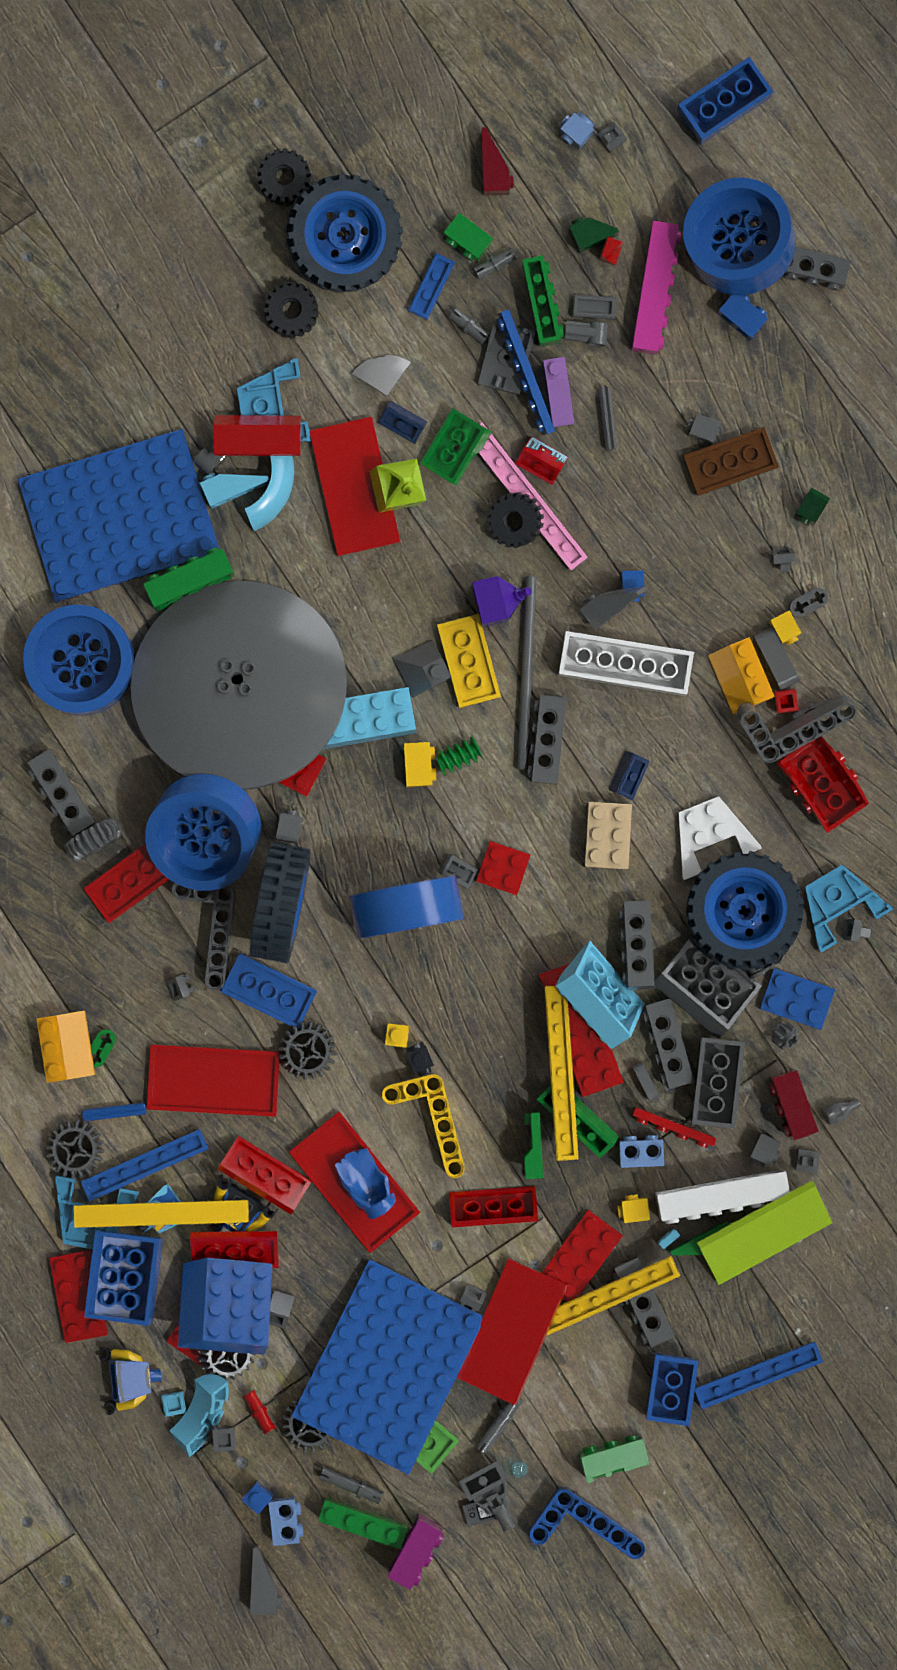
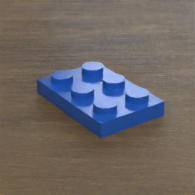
[760,968,835,1030]

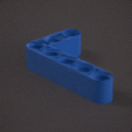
[529,1486,645,1559]

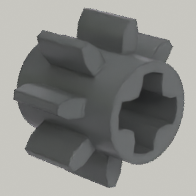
[772,1022,799,1050]

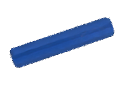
[82,1103,146,1121]

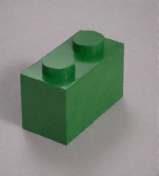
[443,212,493,262]

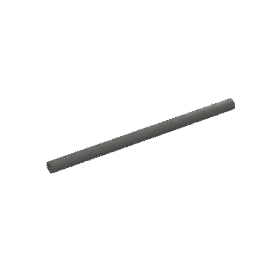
[517,576,537,770]

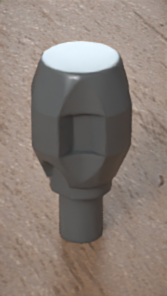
[822,1099,861,1125]

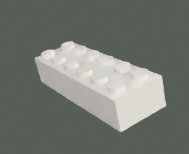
[558,631,694,696]
[655,1169,790,1224]

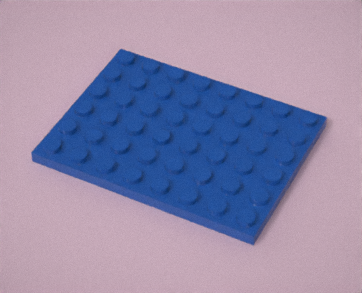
[18,429,220,603]
[292,1259,483,1475]

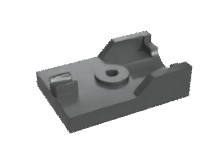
[478,320,536,395]

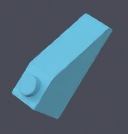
[200,473,270,509]

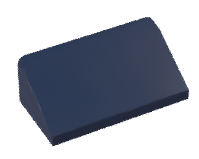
[378,401,427,444]
[609,751,650,801]

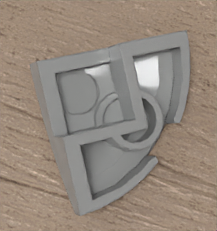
[352,355,411,397]

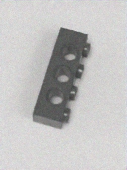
[766,242,851,291]
[528,695,566,785]
[27,749,96,837]
[619,900,655,990]
[642,998,694,1089]
[612,1256,675,1348]

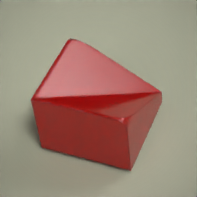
[600,237,623,265]
[774,688,799,713]

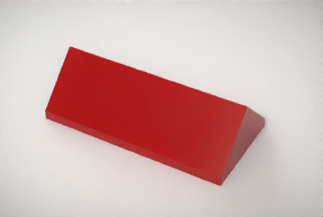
[213,415,301,456]
[449,1186,539,1228]

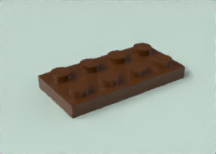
[683,427,779,497]

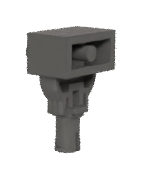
[459,1460,516,1532]

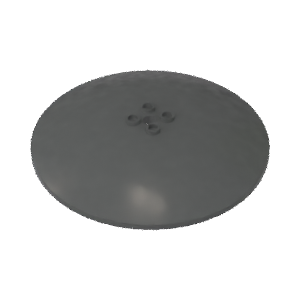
[131,581,347,790]

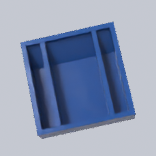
[178,1258,272,1355]

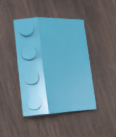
[556,941,645,1049]

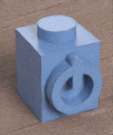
[560,112,594,150]

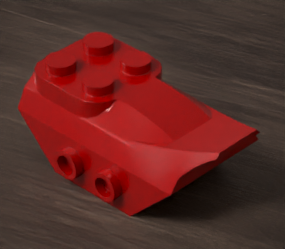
[777,736,870,833]

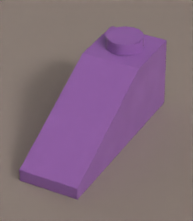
[542,357,574,427]

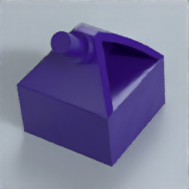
[472,576,532,628]

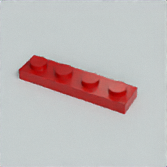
[632,1107,717,1148]

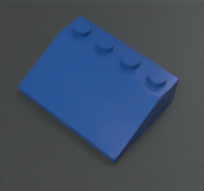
[84,1230,164,1326]

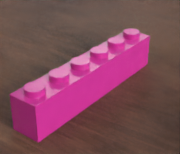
[632,221,682,355]

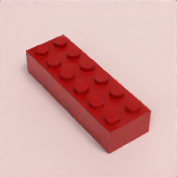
[539,963,624,1097]

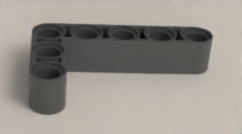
[737,695,856,763]
[172,883,235,991]

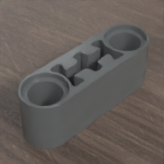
[753,626,800,691]

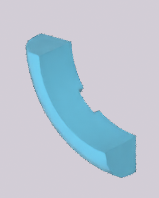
[245,456,294,531]
[169,1374,229,1457]

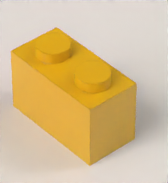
[404,742,437,788]

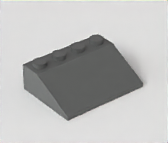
[654,936,762,1039]

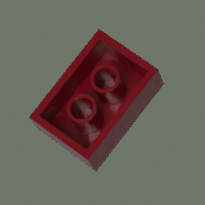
[767,1069,819,1141]

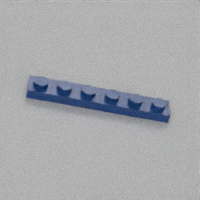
[497,309,555,435]
[81,1129,209,1201]
[695,1341,823,1409]

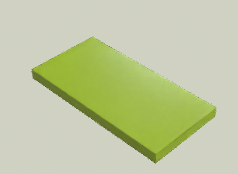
[697,1180,832,1285]

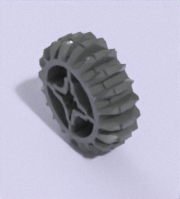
[64,818,122,862]
[279,1022,337,1080]
[46,1120,105,1178]
[198,1349,256,1380]
[282,1395,336,1453]

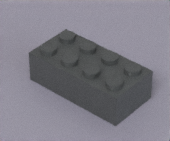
[690,1037,745,1129]

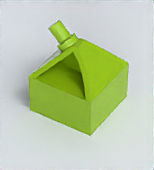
[369,459,427,513]

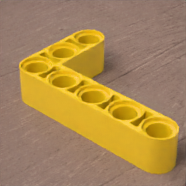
[382,1074,465,1178]

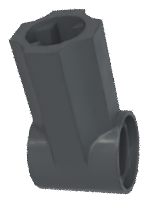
[564,321,609,347]
[193,442,226,475]

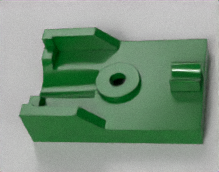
[420,408,492,486]
[524,1111,543,1179]

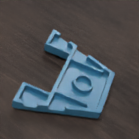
[237,358,311,442]
[805,865,893,953]
[55,1175,139,1249]

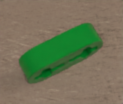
[91,1029,117,1068]

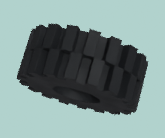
[257,148,311,206]
[264,282,318,339]
[486,492,544,548]

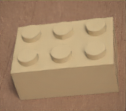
[584,802,632,870]

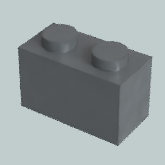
[276,810,303,844]

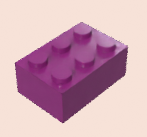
[387,1513,444,1590]

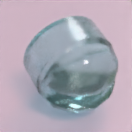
[511,1461,528,1479]

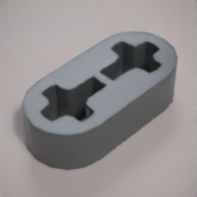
[789,588,828,618]
[632,1062,660,1103]

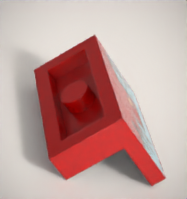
[515,436,568,485]

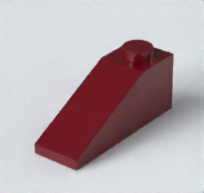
[481,127,514,196]

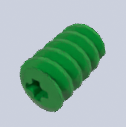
[436,736,483,776]

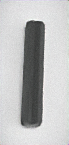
[599,386,617,450]

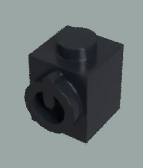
[405,1041,434,1076]

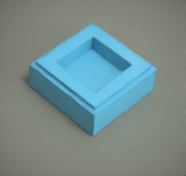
[658,1228,680,1249]
[161,1391,187,1417]

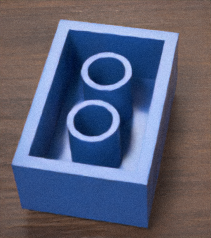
[645,1352,699,1426]

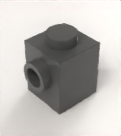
[749,1133,781,1167]

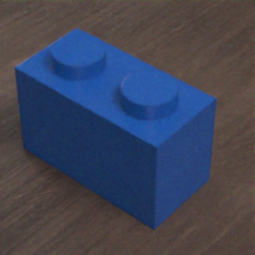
[717,295,768,341]

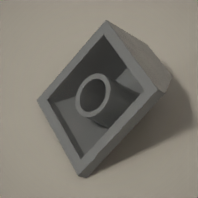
[394,640,451,698]

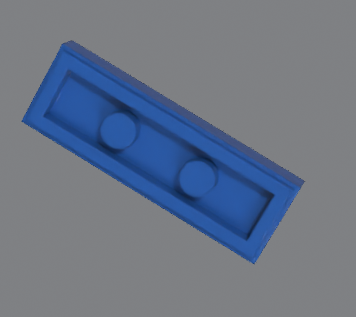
[408,253,455,320]

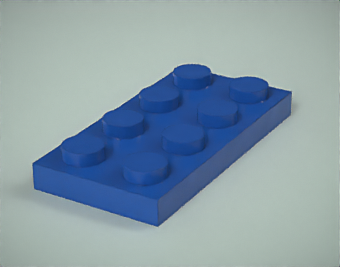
[221,953,317,1030]

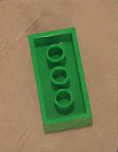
[144,547,235,611]

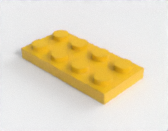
[437,614,501,709]

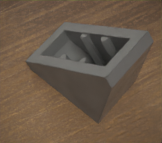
[439,854,479,889]

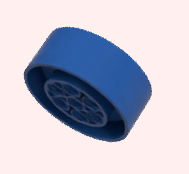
[683,178,796,295]
[23,605,135,716]
[145,774,261,891]
[349,876,464,939]

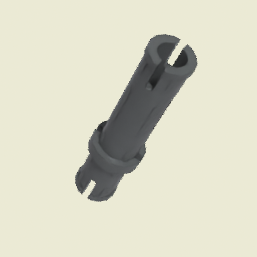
[475,1398,524,1455]
[319,1466,384,1504]

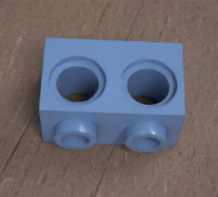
[619,1135,664,1168]
[269,1496,304,1546]

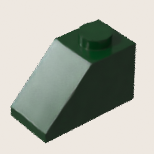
[569,217,619,253]
[795,488,830,526]

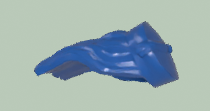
[335,1148,396,1219]

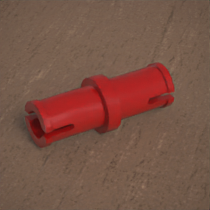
[243,1390,276,1435]

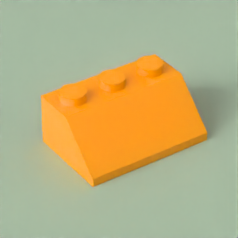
[708,637,775,715]
[36,1011,95,1083]

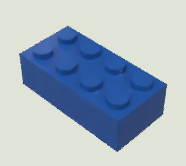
[677,56,773,145]

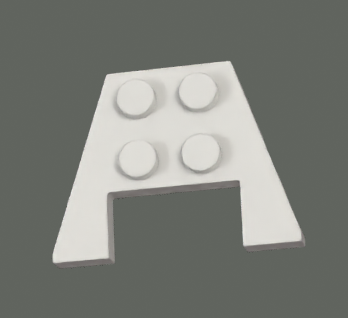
[678,796,762,880]

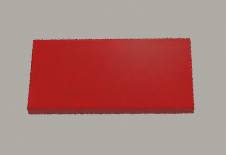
[309,417,401,557]
[147,1045,280,1117]
[289,1111,421,1253]
[457,1258,568,1405]

